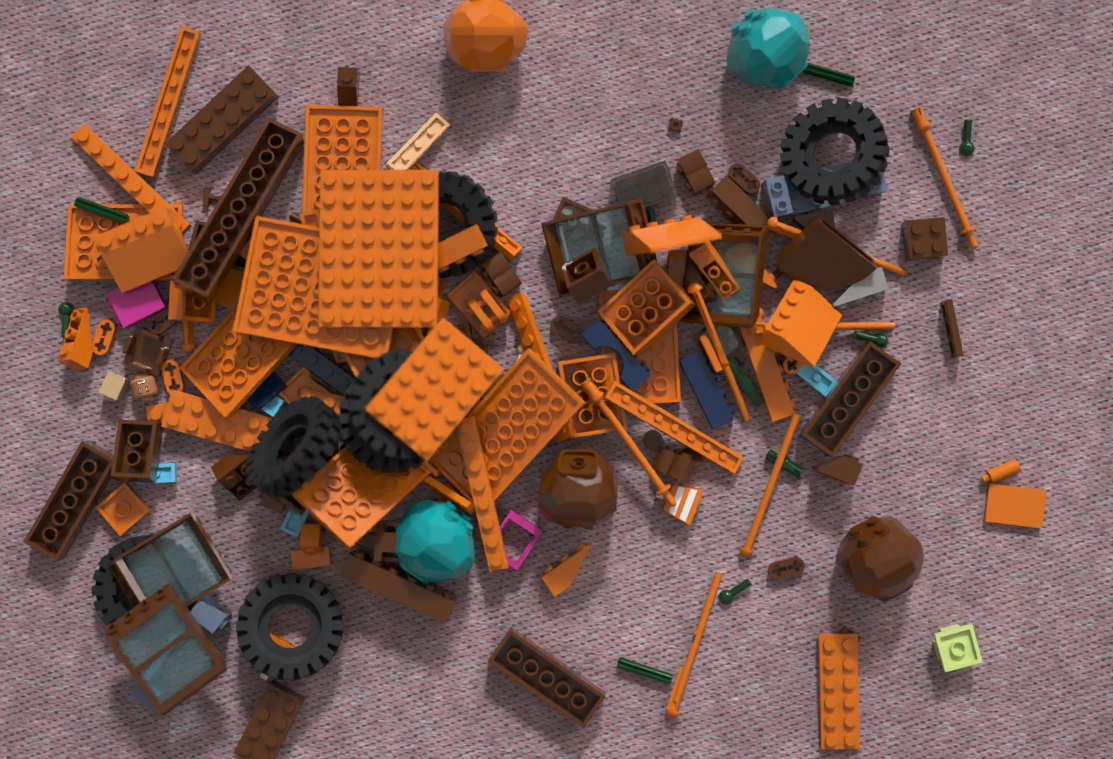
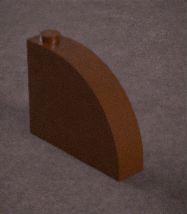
[776,215,877,289]

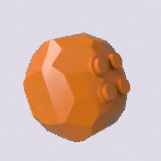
[443,0,527,72]

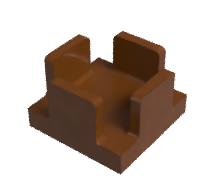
[122,327,174,376]
[374,520,400,562]

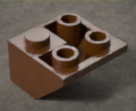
[211,455,257,501]

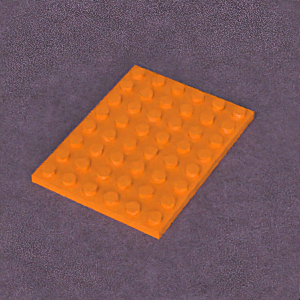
[319,170,439,328]
[233,216,394,358]

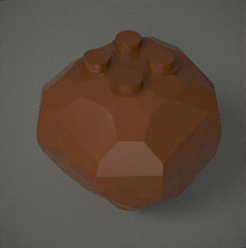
[538,449,618,529]
[835,516,924,602]

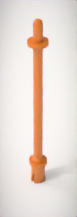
[910,106,978,249]
[580,378,677,507]

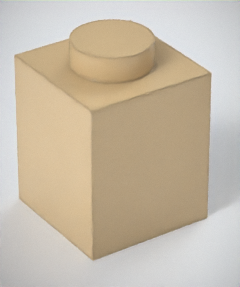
[99,371,131,402]

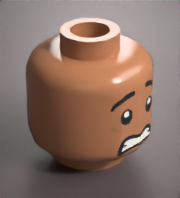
[130,373,158,402]

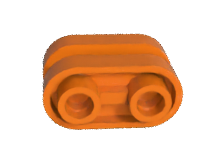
[467,289,508,333]

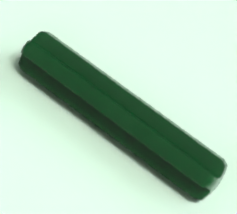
[802,62,855,87]
[74,197,130,224]
[727,357,764,407]
[617,657,673,684]

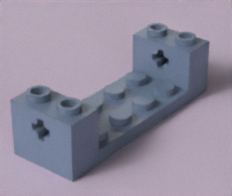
[762,162,888,219]
[130,595,232,713]

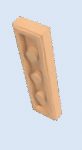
[385,113,450,170]

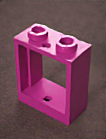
[500,509,543,570]

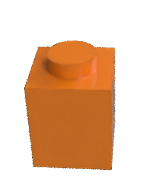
[299,524,324,555]

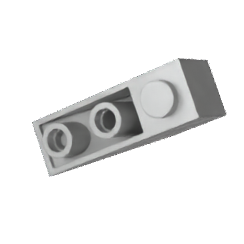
[831,267,889,310]

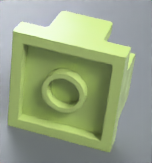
[933,624,983,672]

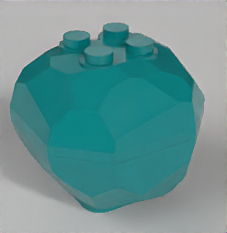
[726,7,810,89]
[395,500,475,584]

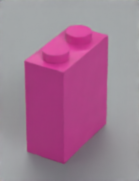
[106,281,168,329]

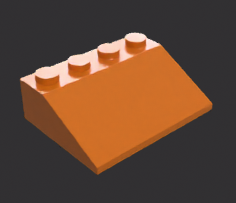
[95,207,189,293]
[622,215,722,255]
[597,259,697,356]
[760,279,842,369]
[557,353,627,438]

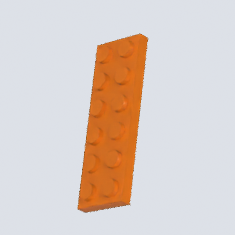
[161,389,277,451]
[818,633,860,750]

